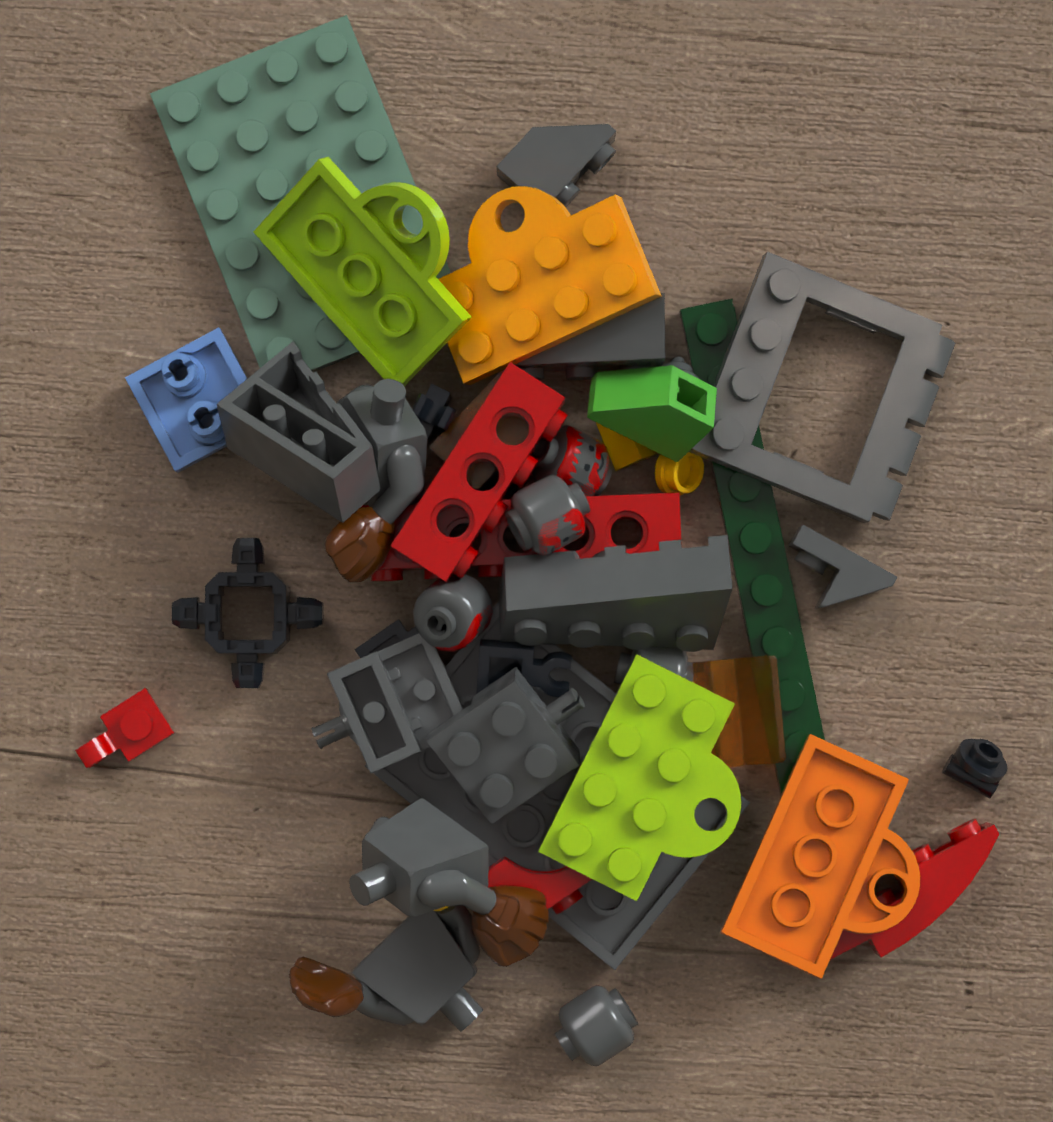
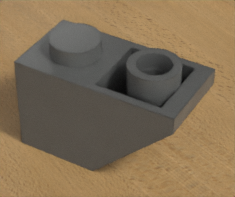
[496,124,616,207]

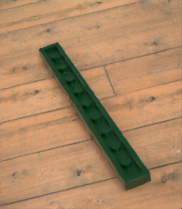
[679,299,825,796]

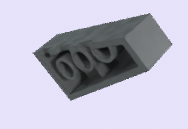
[498,535,732,652]

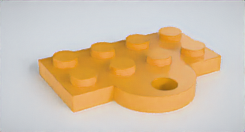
[438,186,661,385]

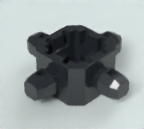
[172,538,324,688]

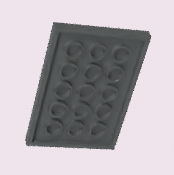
[365,601,750,970]

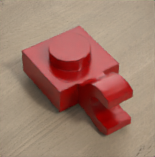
[75,688,175,768]

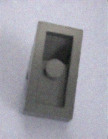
[788,525,897,609]

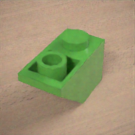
[587,365,717,462]

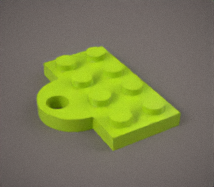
[253,157,472,386]
[538,654,741,901]

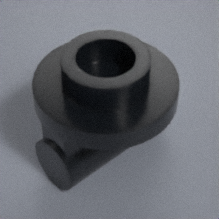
[942,739,1007,799]

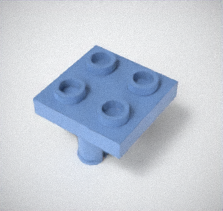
[125,327,248,473]

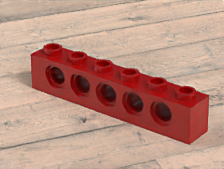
[360,493,682,582]

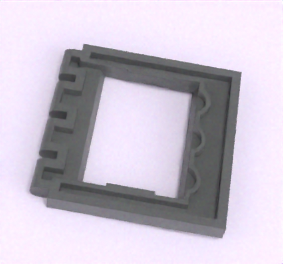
[689,252,956,523]

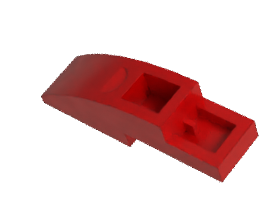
[830,819,999,960]

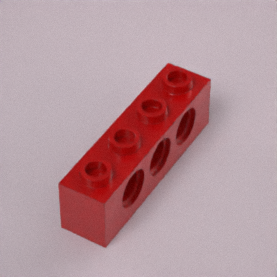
[391,362,568,582]

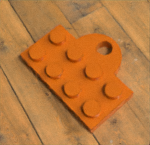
[720,734,920,979]

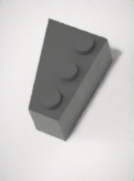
[502,293,665,380]
[216,341,381,523]

